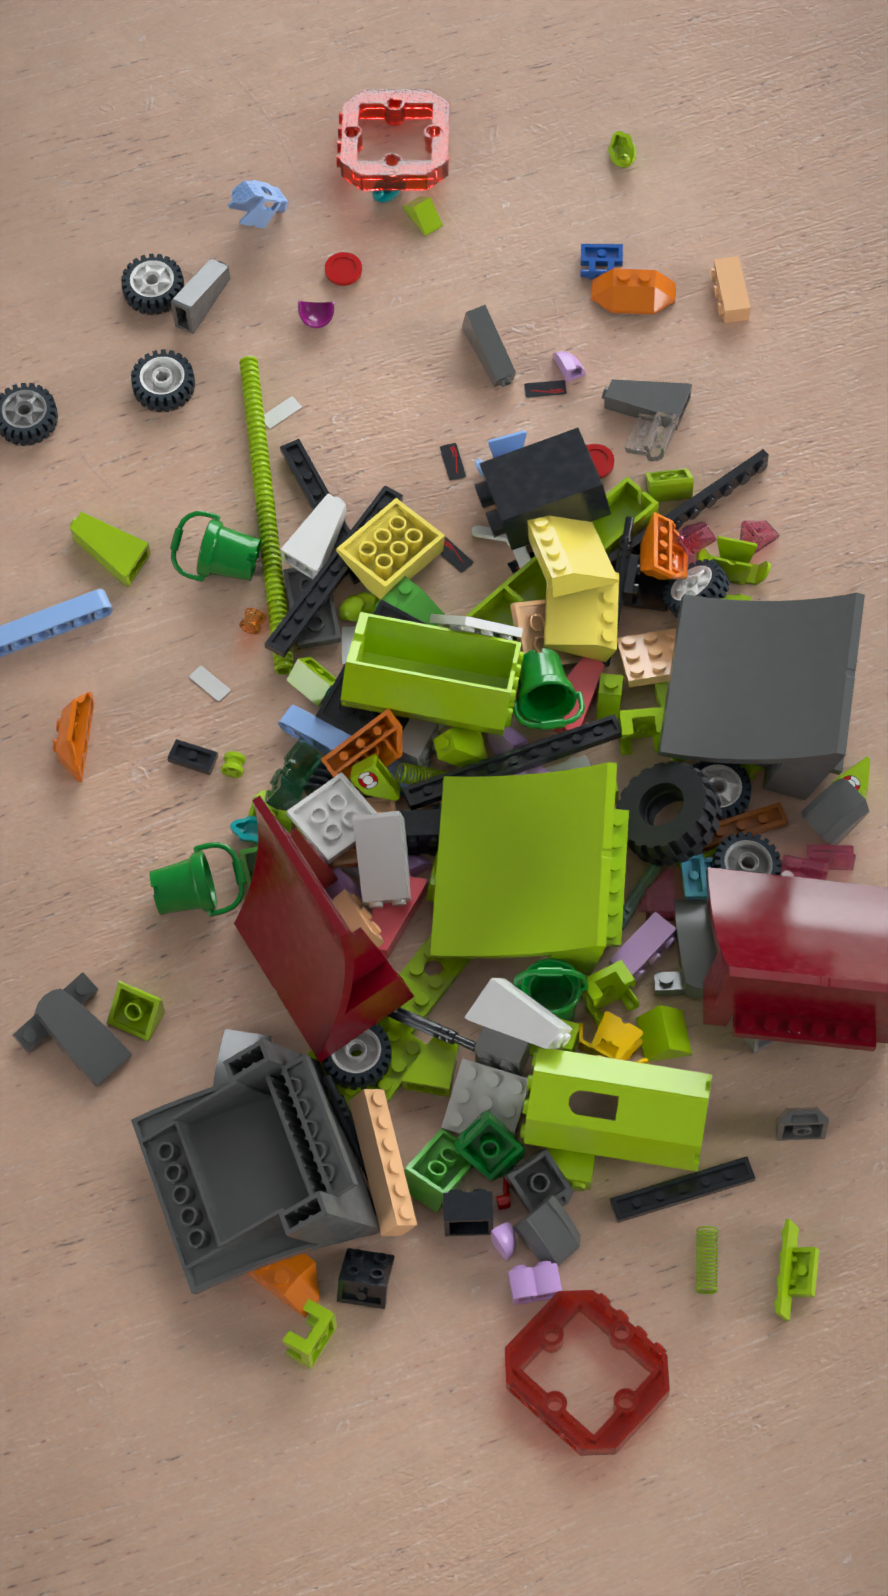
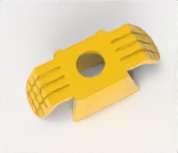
[579,1011,649,1064]

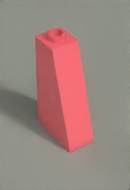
[551,657,604,734]
[370,876,428,959]

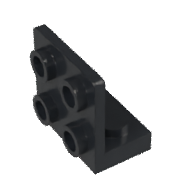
[623,554,669,611]
[337,1248,395,1309]

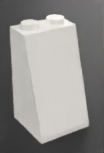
[352,811,412,909]
[464,978,573,1049]

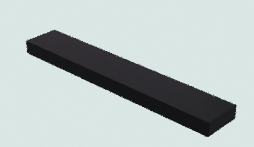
[610,1156,756,1223]

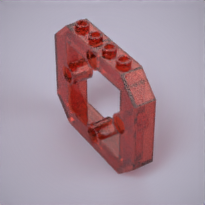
[337,89,450,191]
[505,1290,670,1456]

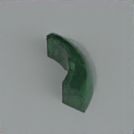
[265,737,323,811]

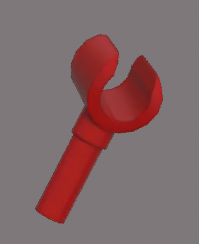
[496,1177,511,1210]

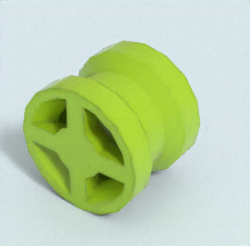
[221,751,246,778]

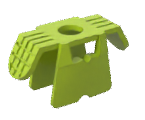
[696,536,771,585]

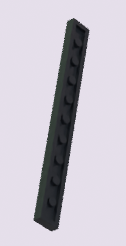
[607,449,769,570]
[265,486,403,658]
[402,714,622,810]

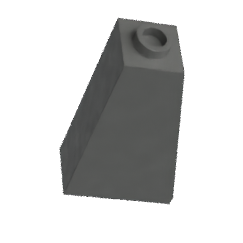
[171,258,231,334]
[462,305,516,387]
[602,379,692,430]

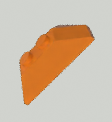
[591,268,676,315]
[640,512,688,580]
[53,692,95,782]
[321,708,402,780]
[246,1253,320,1318]

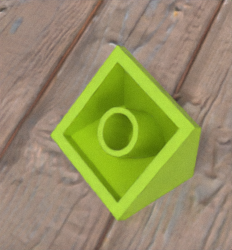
[645,468,694,502]
[107,981,165,1041]
[636,1005,692,1062]

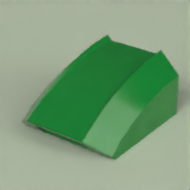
[455,1110,526,1181]

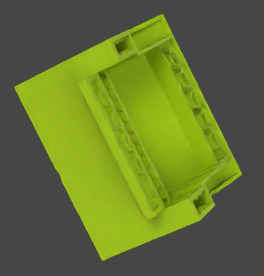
[429,762,629,975]

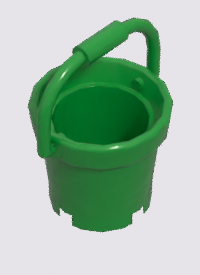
[170,511,261,582]
[513,648,585,730]
[149,842,246,917]
[513,958,589,1022]

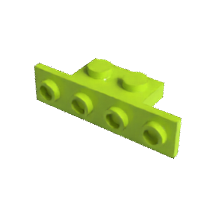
[774,1219,819,1321]

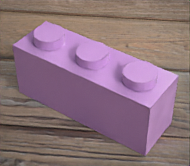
[609,912,677,986]

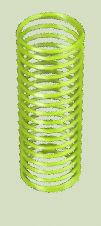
[396,762,447,785]
[695,1226,719,1294]

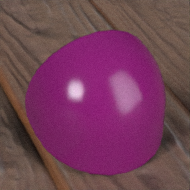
[298,300,334,328]

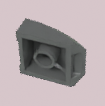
[801,779,869,845]
[775,1106,829,1141]
[503,1149,574,1213]
[512,1195,580,1266]

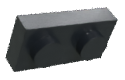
[167,739,218,775]

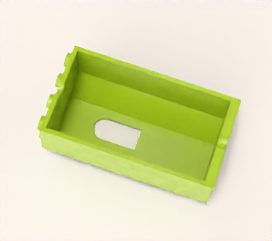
[341,612,524,736]
[520,1047,712,1172]

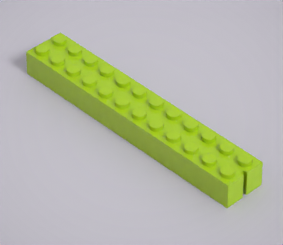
[466,477,659,641]

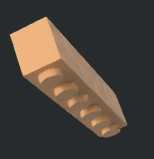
[349,1089,417,1236]

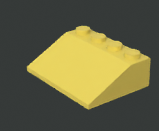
[336,498,445,599]
[527,516,618,598]
[544,572,619,662]

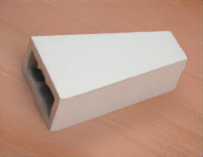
[281,494,347,579]

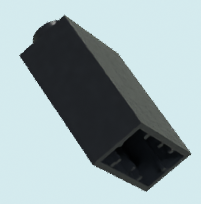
[474,427,611,550]

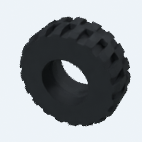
[616,761,722,866]

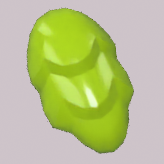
[608,131,637,168]
[339,590,381,622]

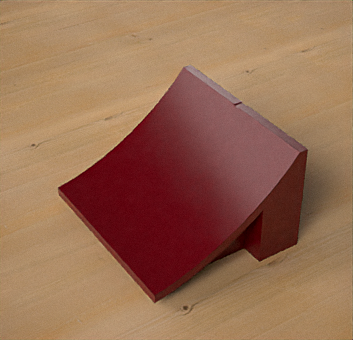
[234,795,415,1062]
[703,867,888,1052]

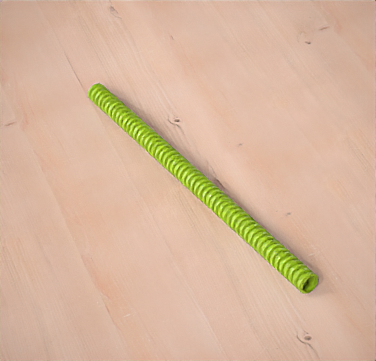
[239,356,294,675]

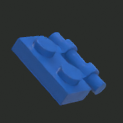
[581,244,623,280]

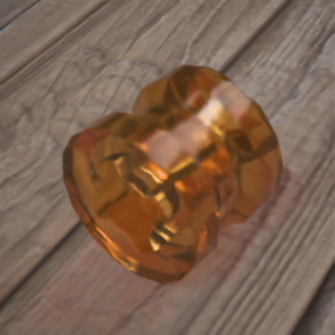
[239,608,266,635]

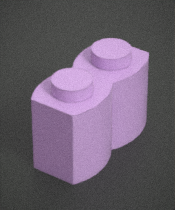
[508,1261,562,1305]

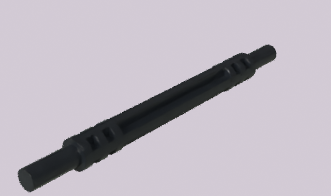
[602,516,634,667]
[387,1007,476,1052]
[322,1074,369,1183]

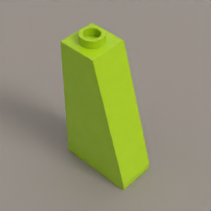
[70,512,151,587]

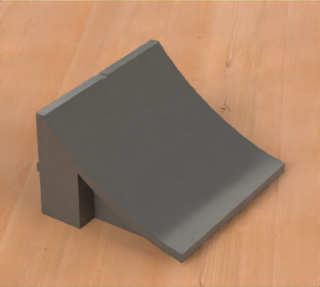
[657,592,865,800]
[131,1039,380,1295]

